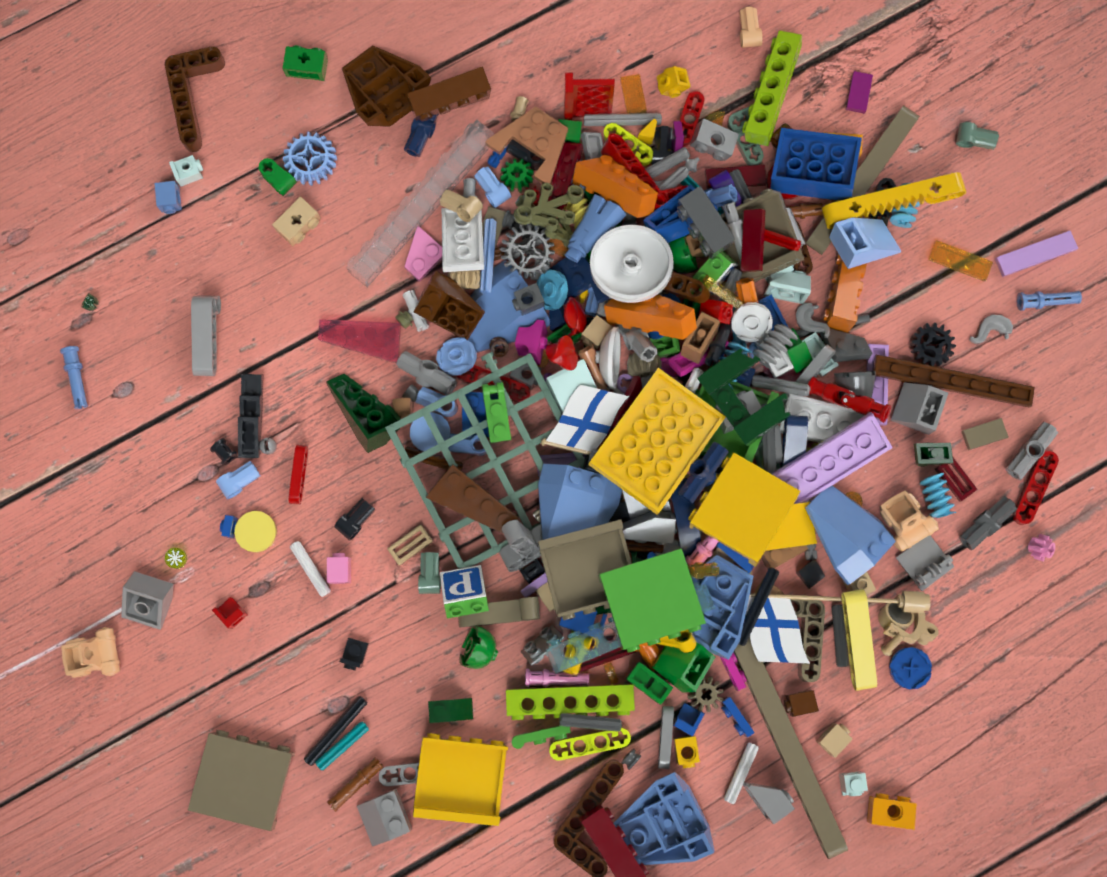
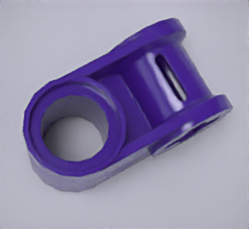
[708,170,741,207]

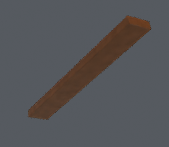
[872,354,1035,408]

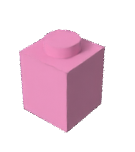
[327,553,351,584]

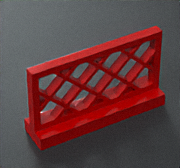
[564,73,615,121]

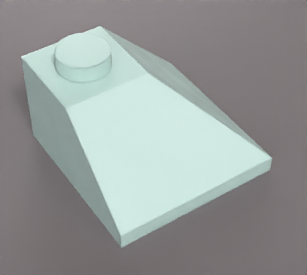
[764,271,811,304]

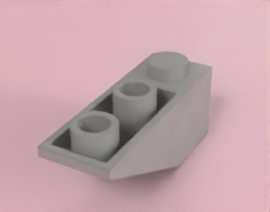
[622,511,676,545]

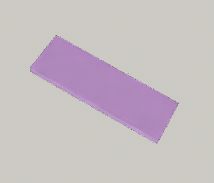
[772,412,893,504]

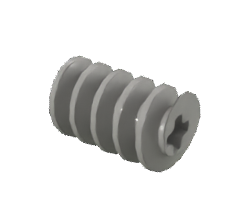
[753,324,798,369]

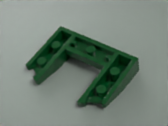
[697,348,791,446]

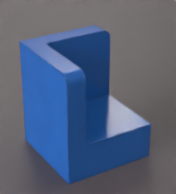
[673,703,705,736]

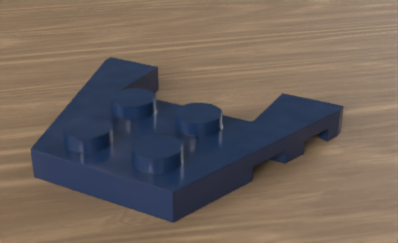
[548,256,610,332]

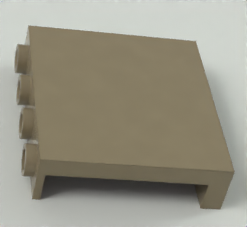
[720,189,804,291]
[537,520,632,620]
[188,730,295,831]

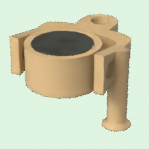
[878,594,939,656]

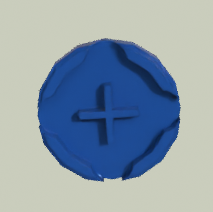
[889,647,932,689]

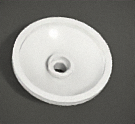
[595,327,621,389]

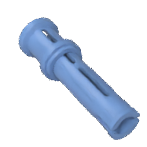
[1017,291,1082,311]
[60,346,88,409]

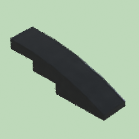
[238,374,263,458]

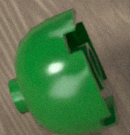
[668,235,698,274]
[459,625,498,669]

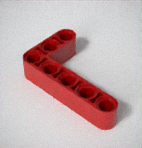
[601,133,688,217]

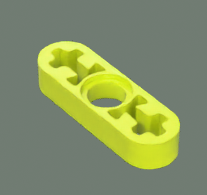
[603,123,653,166]

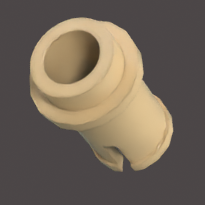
[510,96,529,122]

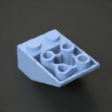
[829,217,901,269]

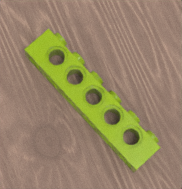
[742,30,802,146]
[506,684,635,720]

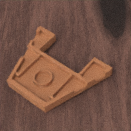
[485,107,568,184]

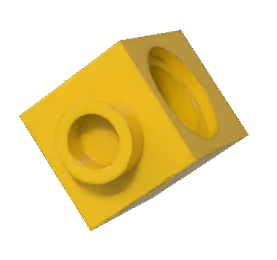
[673,735,700,768]

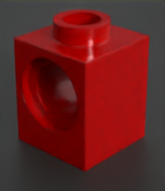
[698,299,733,324]

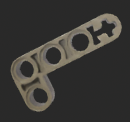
[458,597,540,628]
[790,599,825,682]

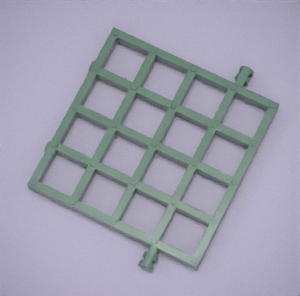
[385,352,585,569]

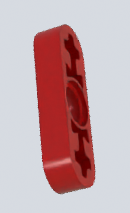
[680,91,705,147]
[289,445,308,505]

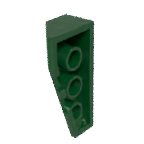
[326,374,401,453]

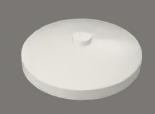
[590,225,673,303]

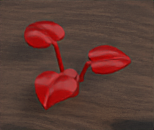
[546,297,605,383]

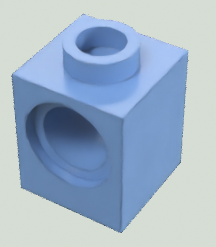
[154,181,182,214]

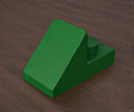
[784,328,813,373]

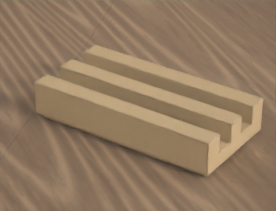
[387,524,433,566]

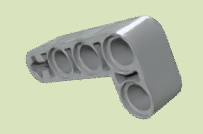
[191,295,221,376]

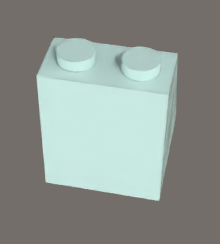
[546,359,597,414]

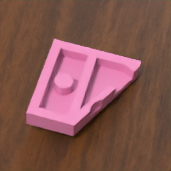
[405,226,442,282]

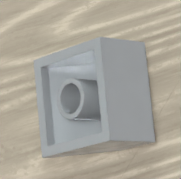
[121,571,174,630]
[743,782,795,824]
[357,789,412,847]

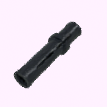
[705,317,732,367]

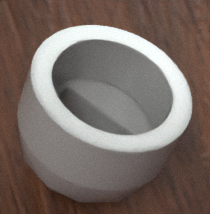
[259,438,277,455]

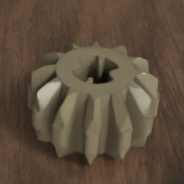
[627,353,662,378]
[687,677,723,712]

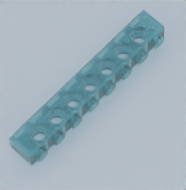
[545,582,715,674]

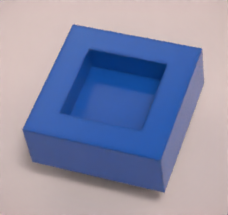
[220,515,238,539]

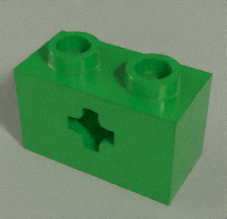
[282,45,328,81]

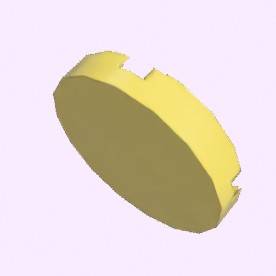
[234,511,277,553]

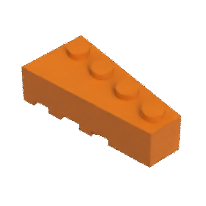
[572,155,658,218]
[823,253,867,333]
[604,295,697,340]

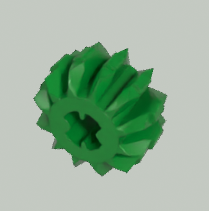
[500,158,534,193]

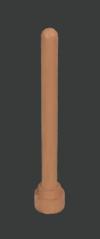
[578,346,608,391]

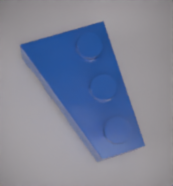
[644,184,718,243]

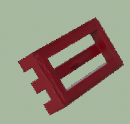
[935,458,978,502]

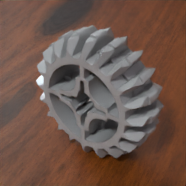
[500,224,555,279]

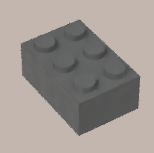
[676,186,735,259]

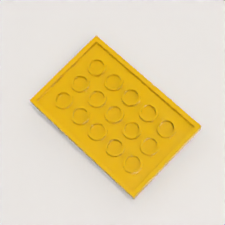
[588,368,726,515]

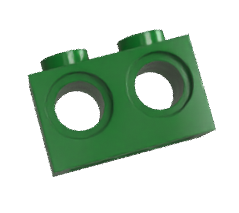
[626,662,673,705]

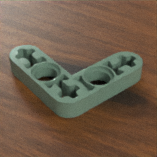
[727,104,769,166]

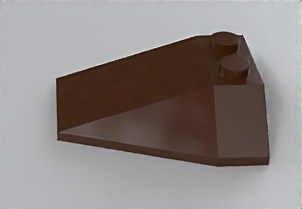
[342,45,431,127]

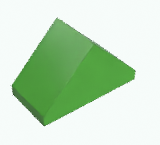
[649,336,680,358]

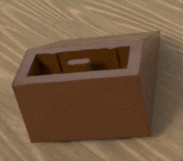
[413,270,485,340]

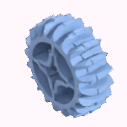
[283,131,337,186]

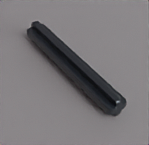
[739,567,779,646]
[304,696,368,766]

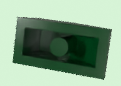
[428,698,474,723]

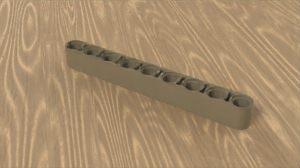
[806,105,920,255]

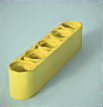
[841,589,877,691]

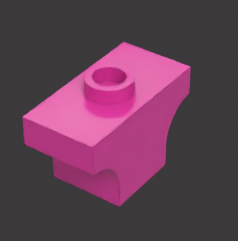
[515,320,548,365]

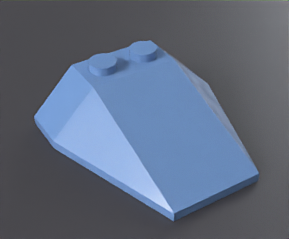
[467,260,550,353]
[538,464,622,540]
[805,485,896,585]
[691,555,754,660]
[613,772,715,865]

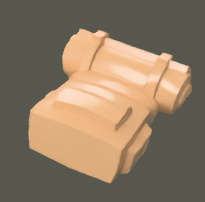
[880,490,939,552]
[61,627,120,678]

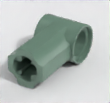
[956,122,999,150]
[418,552,441,594]

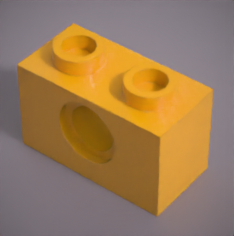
[867,793,917,830]

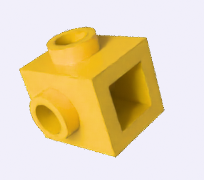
[656,66,691,98]

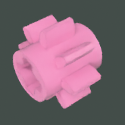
[1028,534,1055,561]

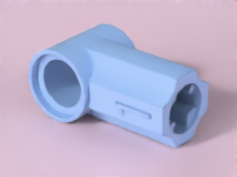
[474,167,511,208]
[416,387,458,417]
[216,461,261,499]

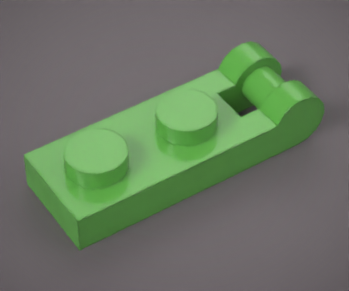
[482,382,511,443]
[512,725,571,749]

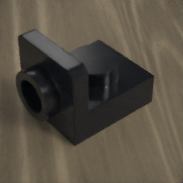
[339,638,369,671]

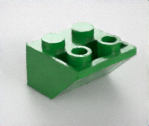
[652,638,716,693]

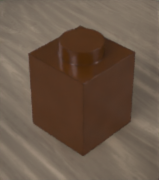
[784,690,819,717]

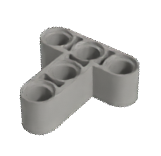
[499,520,542,572]

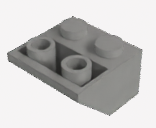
[890,382,948,435]

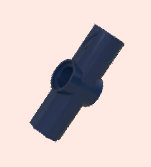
[404,114,439,157]
[677,442,728,504]

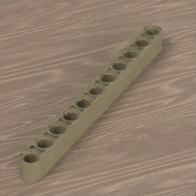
[734,637,848,860]

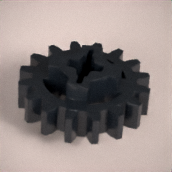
[910,322,956,367]

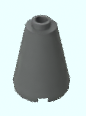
[834,371,876,399]

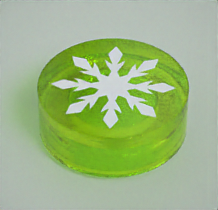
[165,548,187,569]

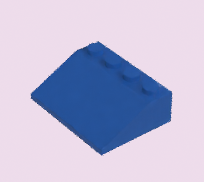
[771,128,862,201]

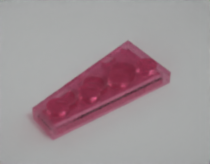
[318,319,401,364]

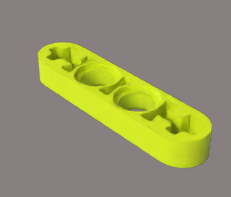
[549,728,631,760]

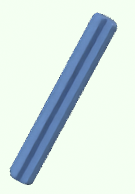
[479,218,497,294]

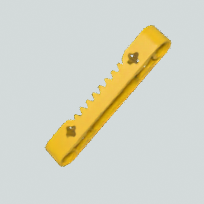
[822,172,966,229]

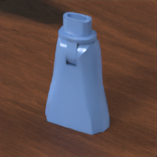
[565,194,626,263]

